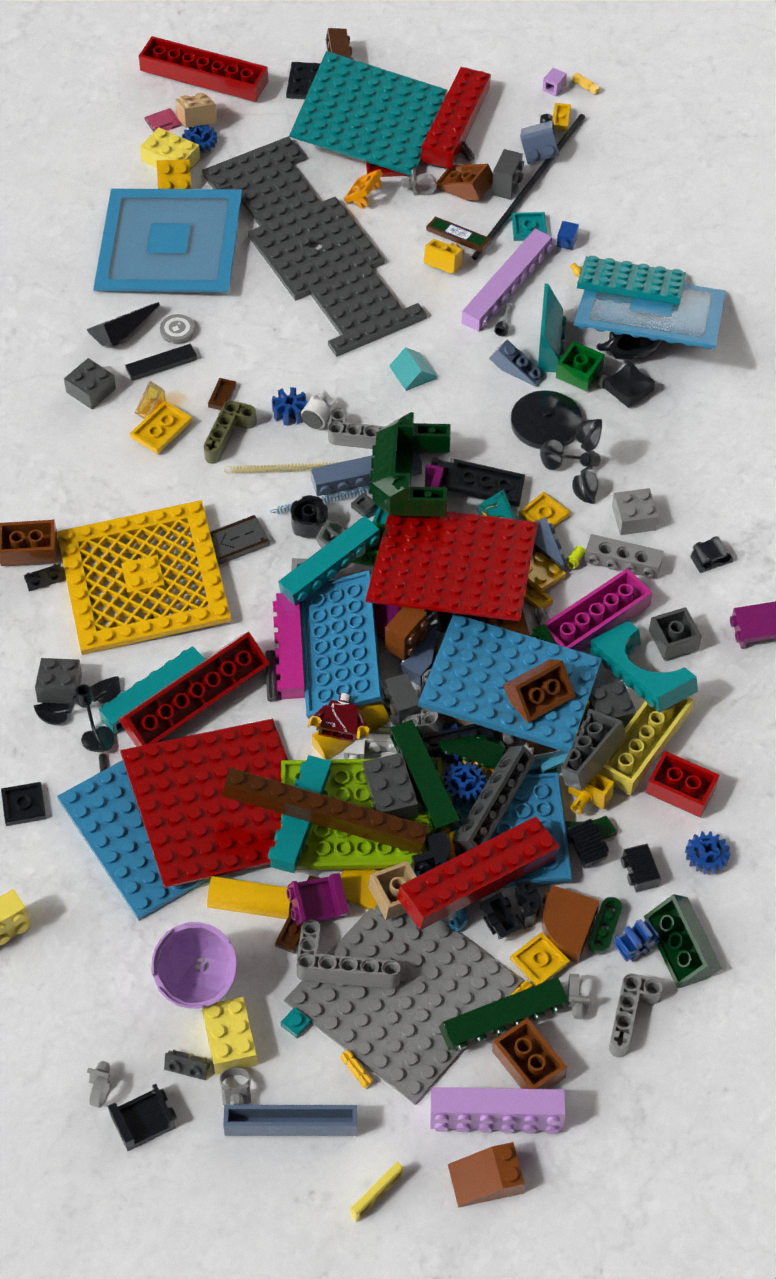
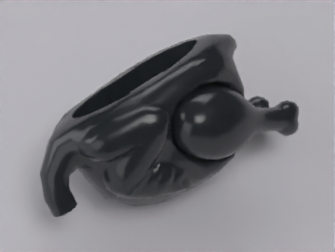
[596,332,666,361]

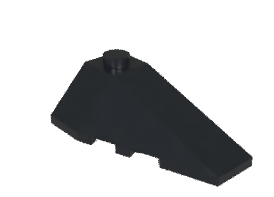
[87,302,160,347]

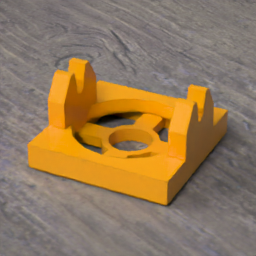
[344,169,383,209]

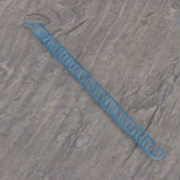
[270,486,369,514]

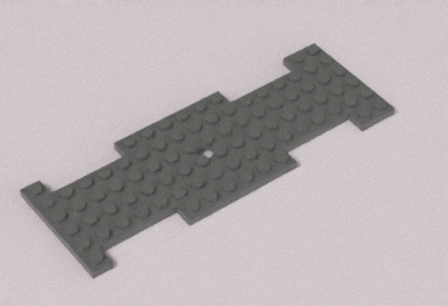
[202,136,427,357]

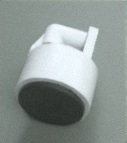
[301,390,338,429]

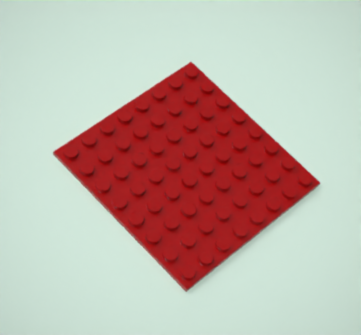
[365,511,538,621]
[120,718,288,888]

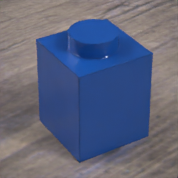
[556,221,579,250]

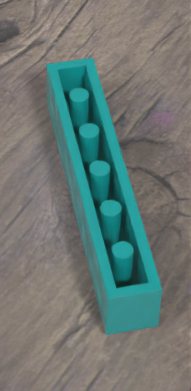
[278,516,381,605]
[99,646,205,735]
[268,755,331,874]

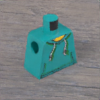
[477,490,517,520]

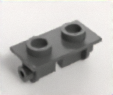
[164,1049,211,1080]

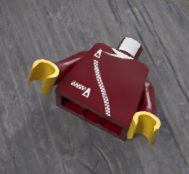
[307,693,370,742]

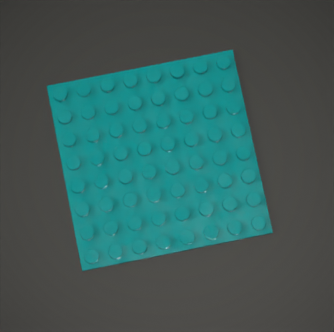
[289,51,447,176]

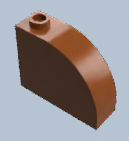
[542,885,599,963]

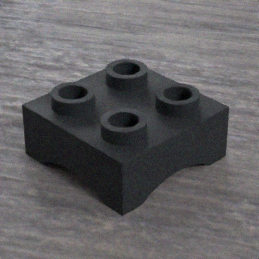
[604,361,655,408]

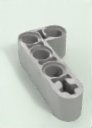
[328,408,386,449]
[402,669,444,735]
[609,973,663,1058]

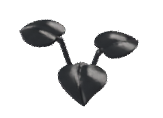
[540,419,602,504]
[34,676,121,752]

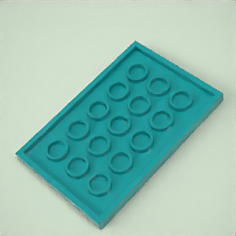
[577,256,686,305]

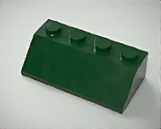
[643,894,722,988]

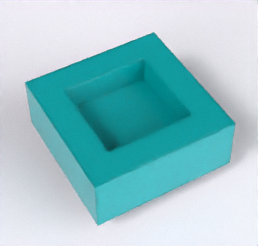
[280,1007,311,1038]

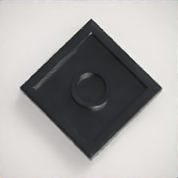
[1,782,46,826]

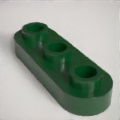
[588,897,622,955]

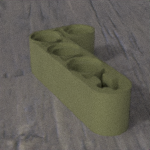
[203,400,257,464]

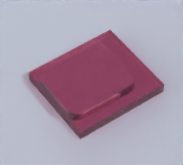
[144,108,182,133]

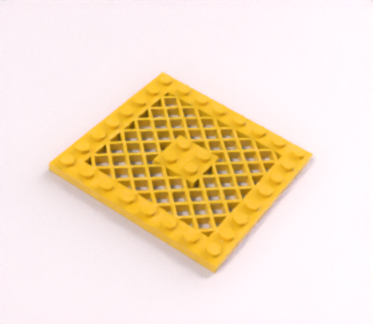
[57,500,232,655]

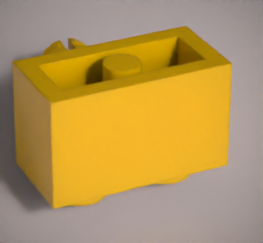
[423,239,463,274]
[568,774,614,814]

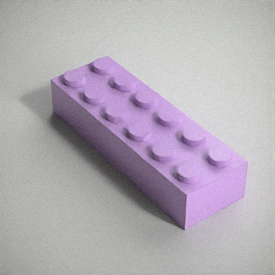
[430,1087,565,1134]

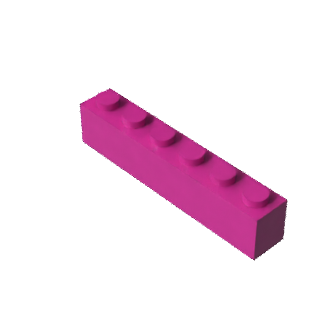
[273,593,305,699]

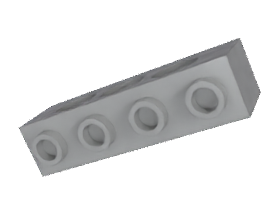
[584,534,664,579]

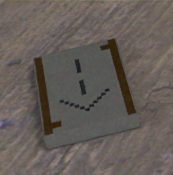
[210,515,270,565]

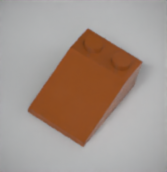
[436,164,493,201]
[448,1142,525,1208]

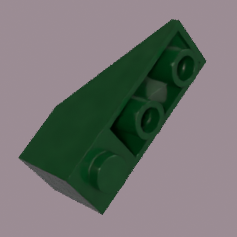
[438,735,506,769]

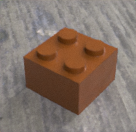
[385,607,428,660]

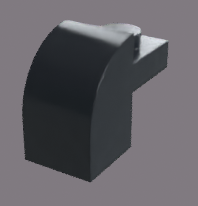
[411,831,451,872]

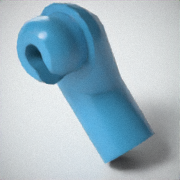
[449,907,468,932]

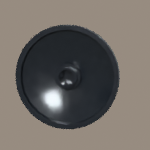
[511,390,582,449]

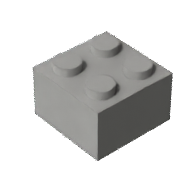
[612,488,658,535]

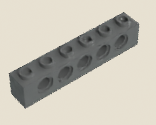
[453,746,536,853]

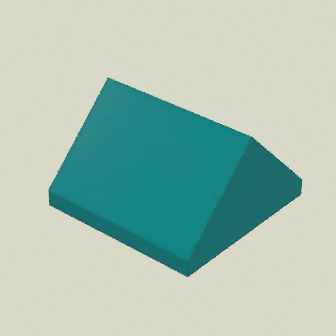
[390,347,437,391]

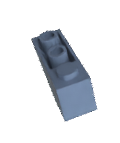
[489,339,545,387]
[533,518,567,572]
[401,626,438,686]

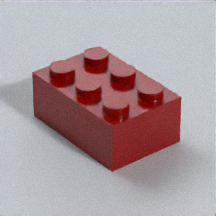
[646,751,720,818]

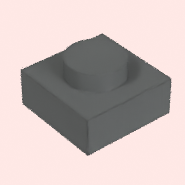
[351,493,377,516]

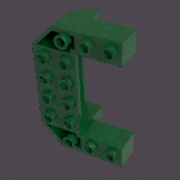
[369,412,451,517]

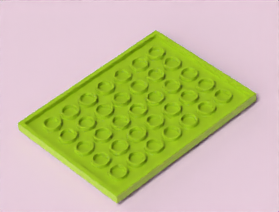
[281,757,442,871]

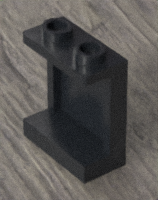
[108,1084,177,1151]

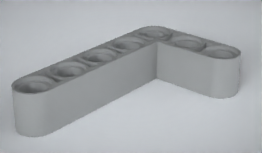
[297,920,401,988]

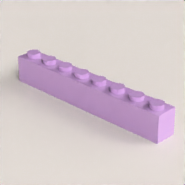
[461,229,553,332]

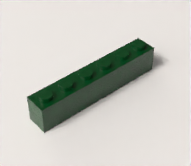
[390,720,461,833]
[439,977,568,1051]

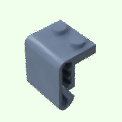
[520,120,559,164]

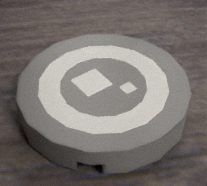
[160,314,195,344]

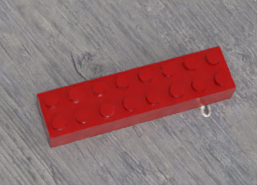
[138,36,269,102]
[421,67,491,169]
[118,632,270,747]
[397,816,560,930]

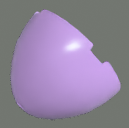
[151,922,237,1009]

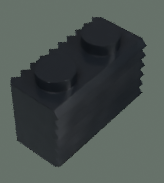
[567,819,609,868]
[620,843,661,892]

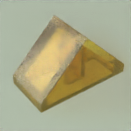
[135,381,166,419]

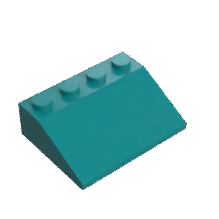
[538,283,566,373]

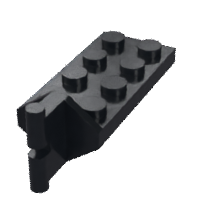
[431,457,525,507]

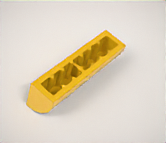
[312,701,390,760]
[207,876,292,920]

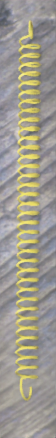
[224,462,338,473]

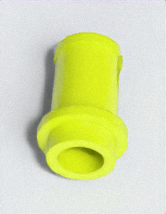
[566,546,586,569]

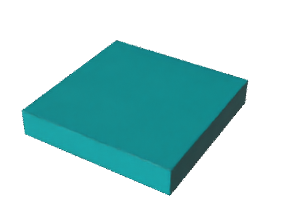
[511,212,547,241]

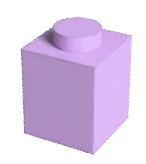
[542,68,567,96]

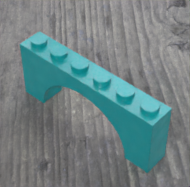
[590,621,698,713]

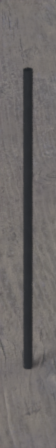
[472,114,585,260]

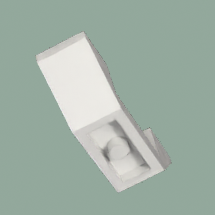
[344,734,397,759]

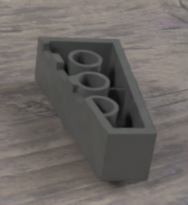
[561,709,626,791]

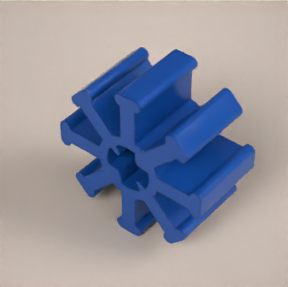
[272,387,307,426]
[613,919,660,962]

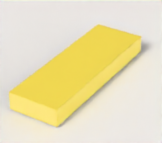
[350,1161,403,1221]

